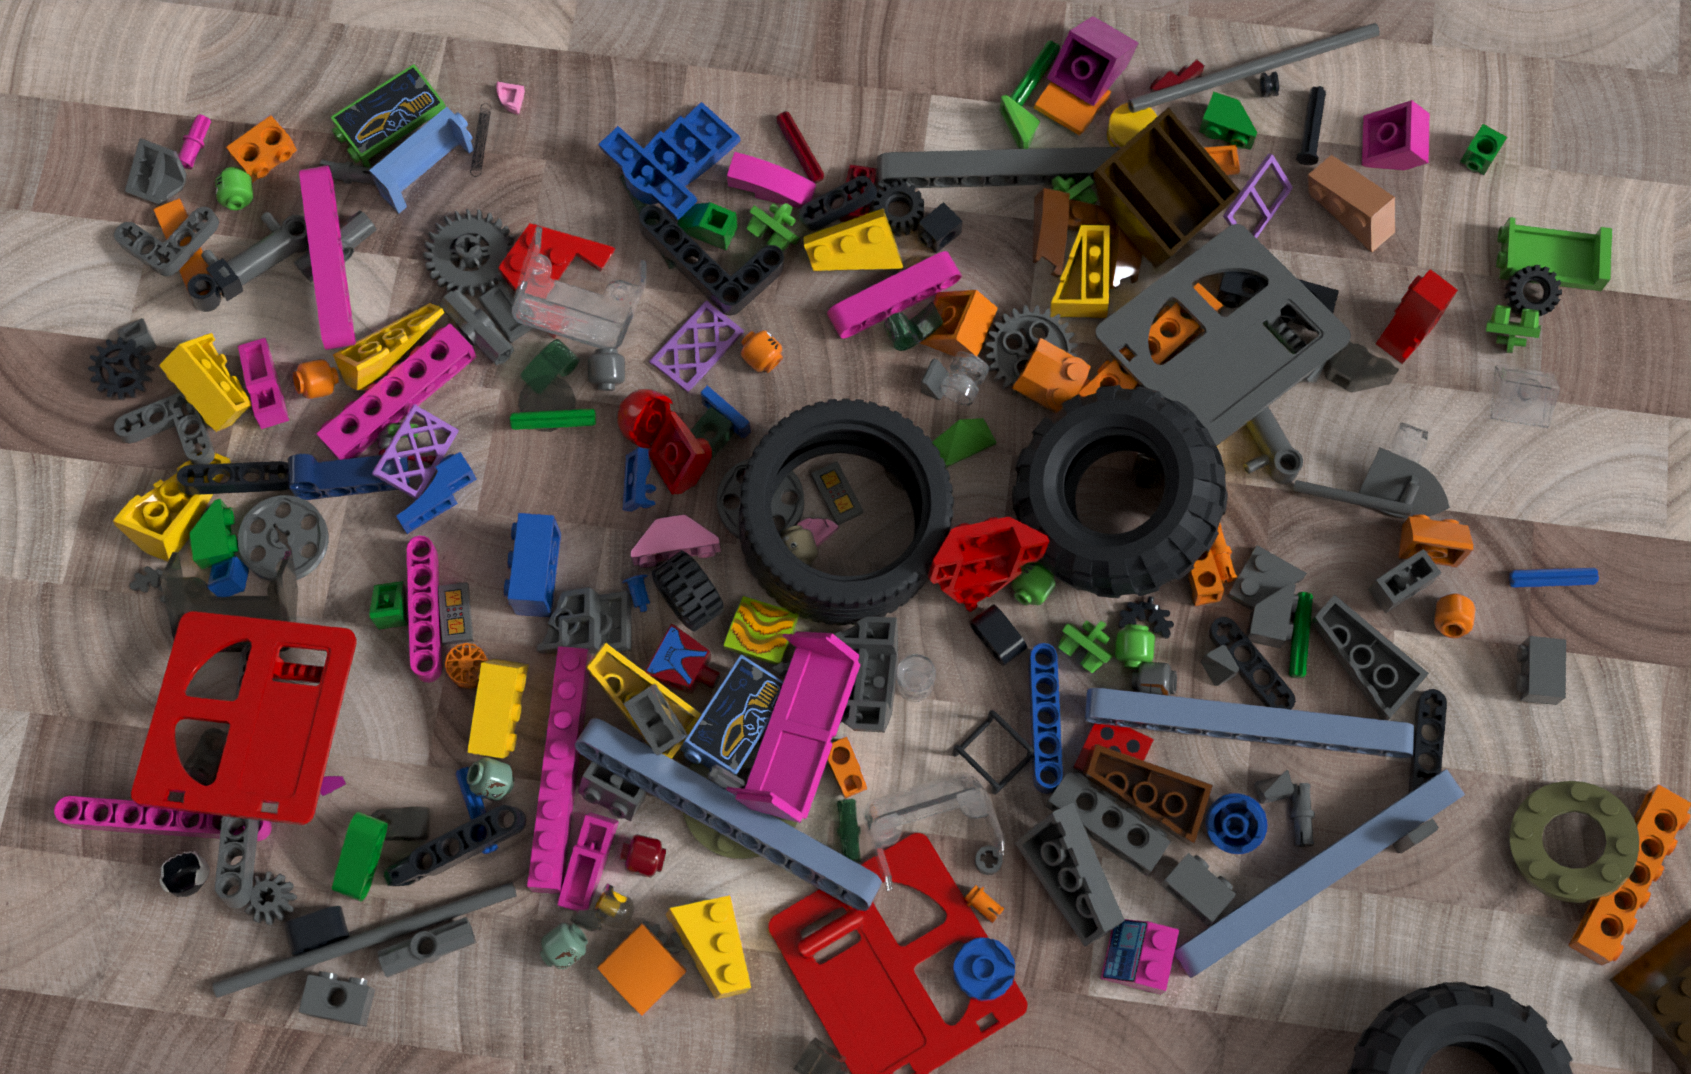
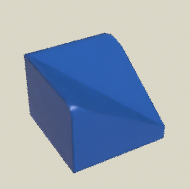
[207,556,249,599]

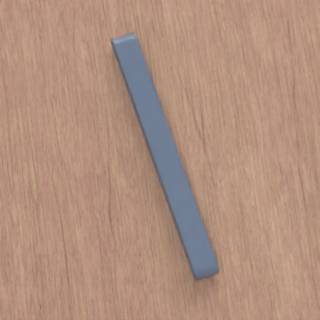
[1085,688,1414,758]
[574,718,882,911]
[1174,769,1465,978]

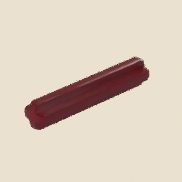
[776,111,824,184]

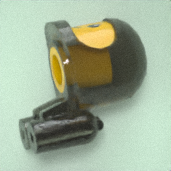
[570,884,634,931]

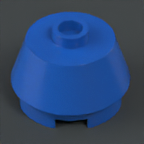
[1205,793,1268,854]

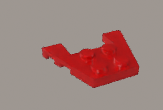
[498,223,615,339]

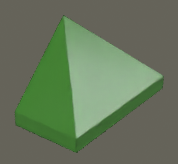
[999,95,1040,149]
[932,418,997,468]

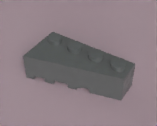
[1311,595,1429,721]
[1015,802,1125,947]

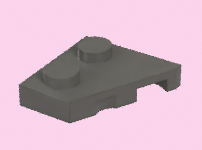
[1227,545,1307,610]

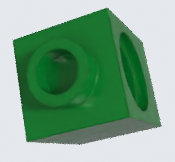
[1460,124,1508,175]

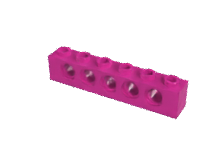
[316,323,477,460]

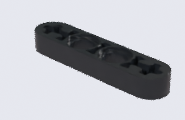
[177,461,290,495]
[1209,617,1296,710]
[1408,689,1447,793]

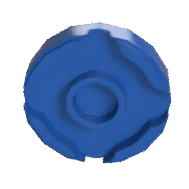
[953,938,1015,1001]

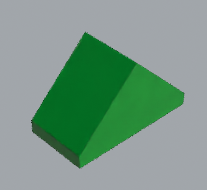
[369,581,408,630]

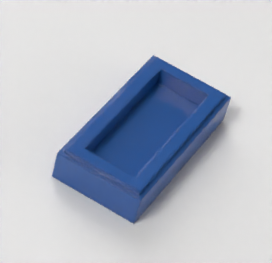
[701,385,751,439]

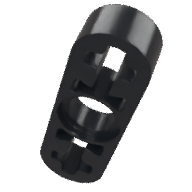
[799,176,877,230]

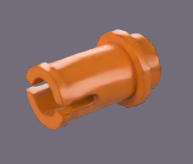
[964,885,1005,923]

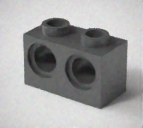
[623,684,688,756]

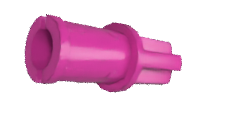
[178,114,211,169]

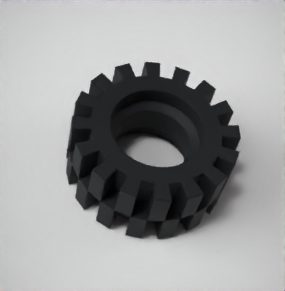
[874,181,924,237]
[1505,265,1562,317]

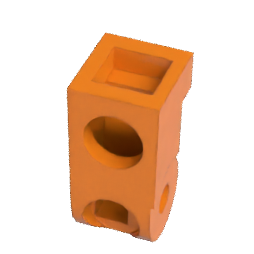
[1188,549,1224,606]
[827,737,867,799]

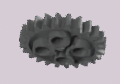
[985,305,1078,398]

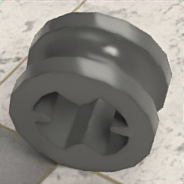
[975,846,1003,875]

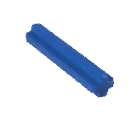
[1509,567,1599,587]
[456,767,498,854]

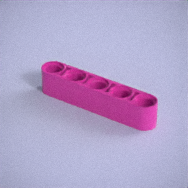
[827,251,962,339]
[407,535,442,683]

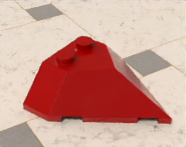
[928,516,1049,612]

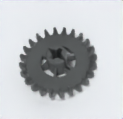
[423,209,515,296]

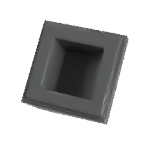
[117,318,156,358]
[921,358,951,400]

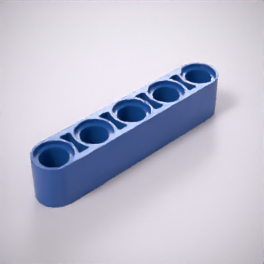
[1028,643,1063,794]

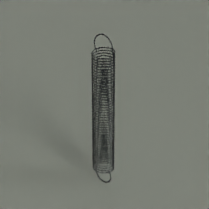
[470,103,491,177]

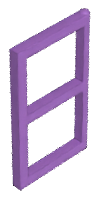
[1223,154,1293,239]

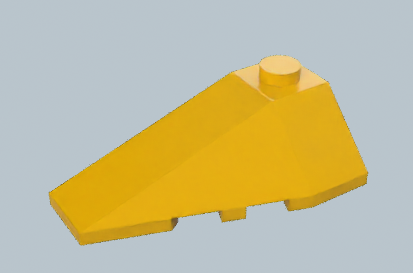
[333,303,444,390]

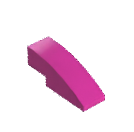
[727,152,816,209]
[238,338,289,429]
[557,812,619,914]

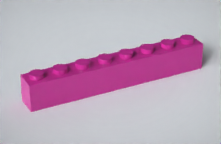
[527,646,592,894]

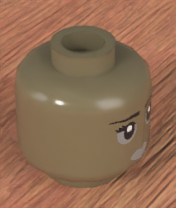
[780,525,818,567]

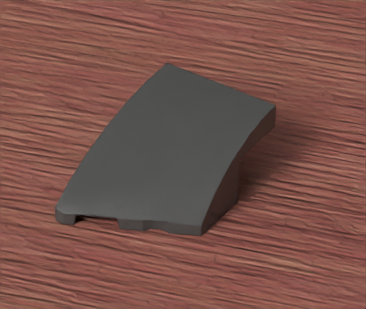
[537,587,632,654]

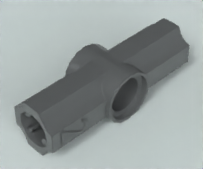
[294,210,377,282]
[439,290,514,366]
[377,917,476,978]

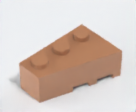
[1308,155,1395,253]

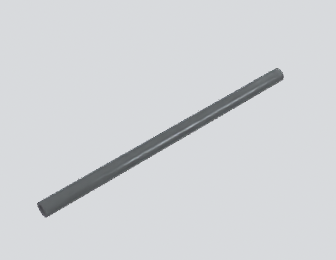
[1128,23,1380,113]
[213,882,517,998]

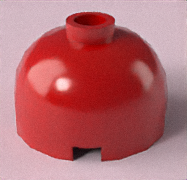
[617,389,673,448]

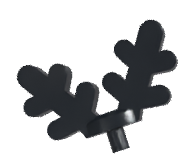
[1118,596,1174,639]

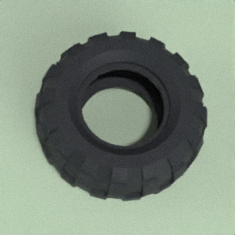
[1012,385,1228,599]
[1347,982,1573,1074]

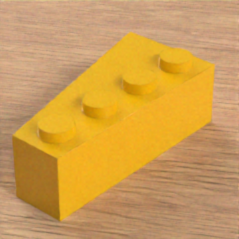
[585,643,702,759]

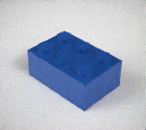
[504,513,561,618]

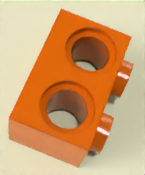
[226,115,297,183]

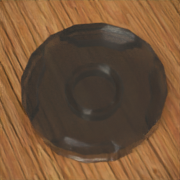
[518,375,577,432]

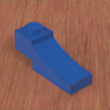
[396,452,477,534]

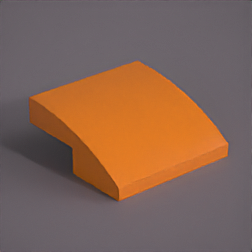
[1034,81,1111,136]
[597,923,687,1016]

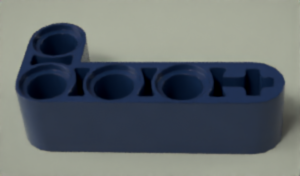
[287,454,410,500]

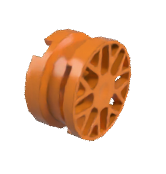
[445,643,488,689]

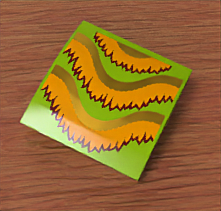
[723,596,799,665]

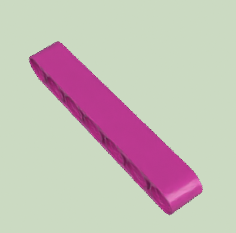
[299,165,356,350]
[54,796,272,841]

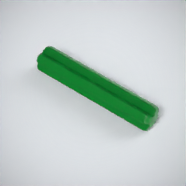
[1010,40,1060,106]
[510,409,596,430]
[1289,592,1313,678]

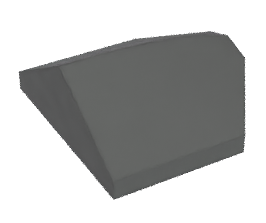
[125,138,187,204]

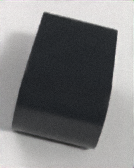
[969,604,1028,666]
[284,906,350,955]

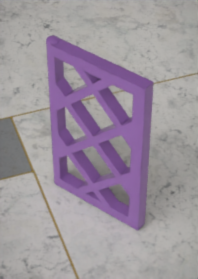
[649,300,744,393]
[372,404,459,500]

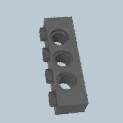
[1046,771,1171,876]

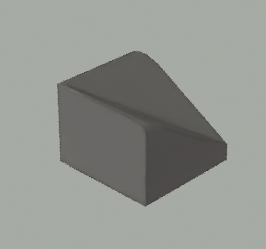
[1201,645,1239,686]
[1254,770,1295,804]

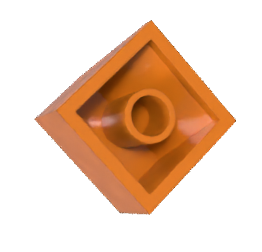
[917,290,998,358]
[1399,514,1474,567]

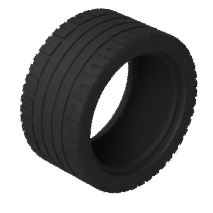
[739,398,954,626]

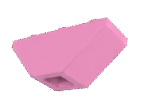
[631,515,721,568]

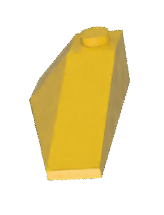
[113,452,231,563]

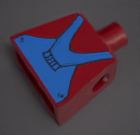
[645,624,721,694]

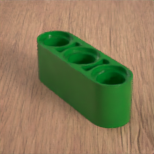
[332,811,388,902]

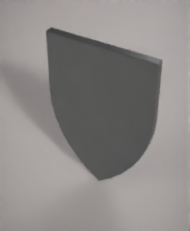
[1359,447,1450,518]

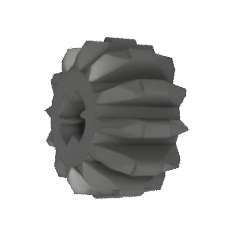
[245,871,297,925]

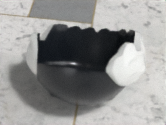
[159,851,210,897]

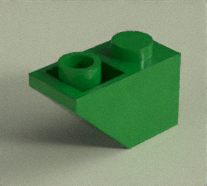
[1199,91,1257,150]
[677,202,738,251]
[189,499,239,569]

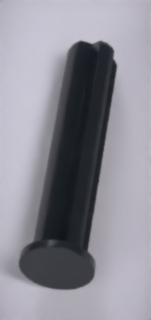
[1296,86,1326,165]

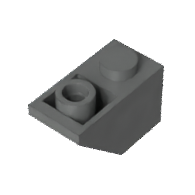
[1246,584,1299,648]

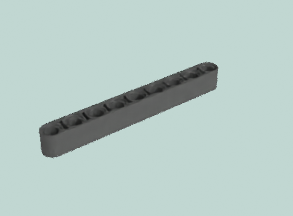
[877,147,1120,188]
[215,643,274,909]

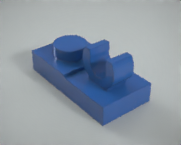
[622,447,656,512]

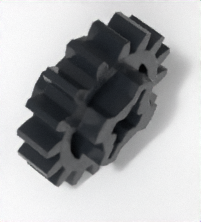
[88,337,155,401]

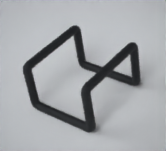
[952,710,1034,795]

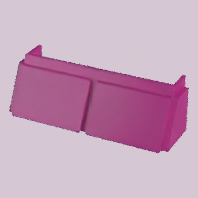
[726,631,861,823]

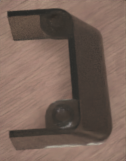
[160,551,298,653]

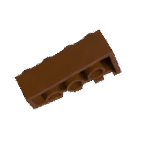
[1082,744,1213,845]

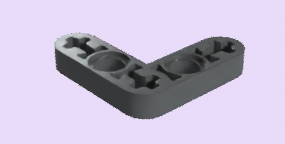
[114,207,220,276]
[114,392,215,465]

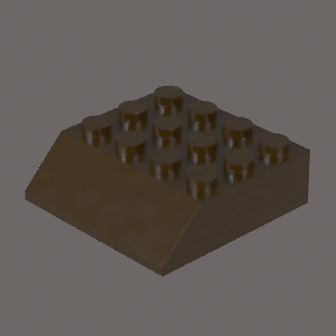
[1093,107,1241,269]
[1609,919,1691,1074]

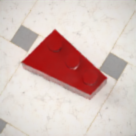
[1375,269,1458,364]

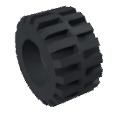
[652,550,724,632]

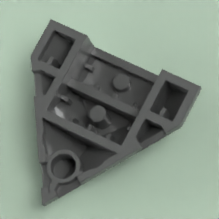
[772,616,898,733]

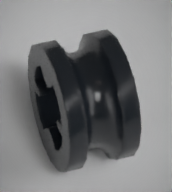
[1260,71,1279,98]

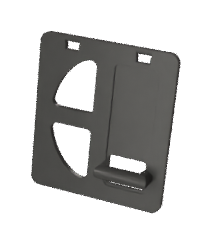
[1095,224,1351,446]

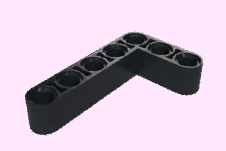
[639,205,784,316]

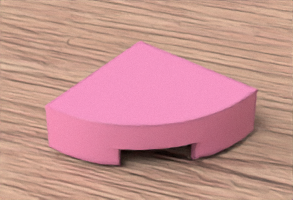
[496,82,525,115]
[797,518,839,547]

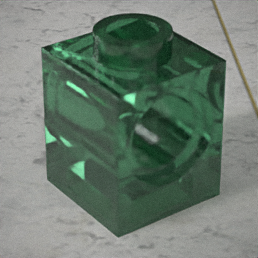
[690,407,735,459]

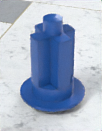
[622,574,650,612]

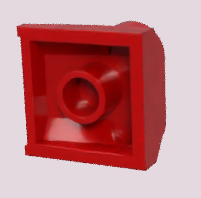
[649,412,712,495]

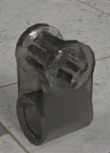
[183,728,228,786]
[371,806,429,841]

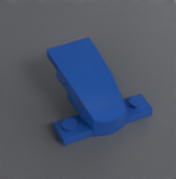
[598,102,741,221]

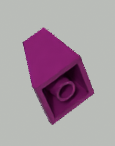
[1047,16,1139,106]

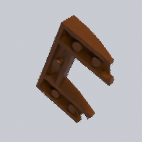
[1033,188,1143,289]

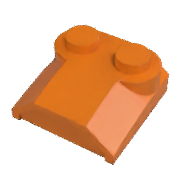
[1012,338,1091,414]

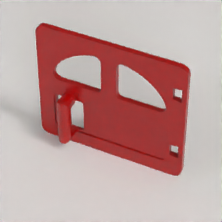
[131,611,357,825]
[768,833,1028,1074]

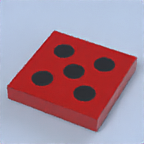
[1073,723,1154,772]

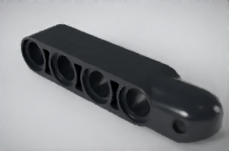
[384,805,526,887]

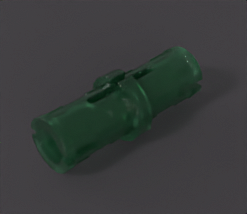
[837,799,861,862]

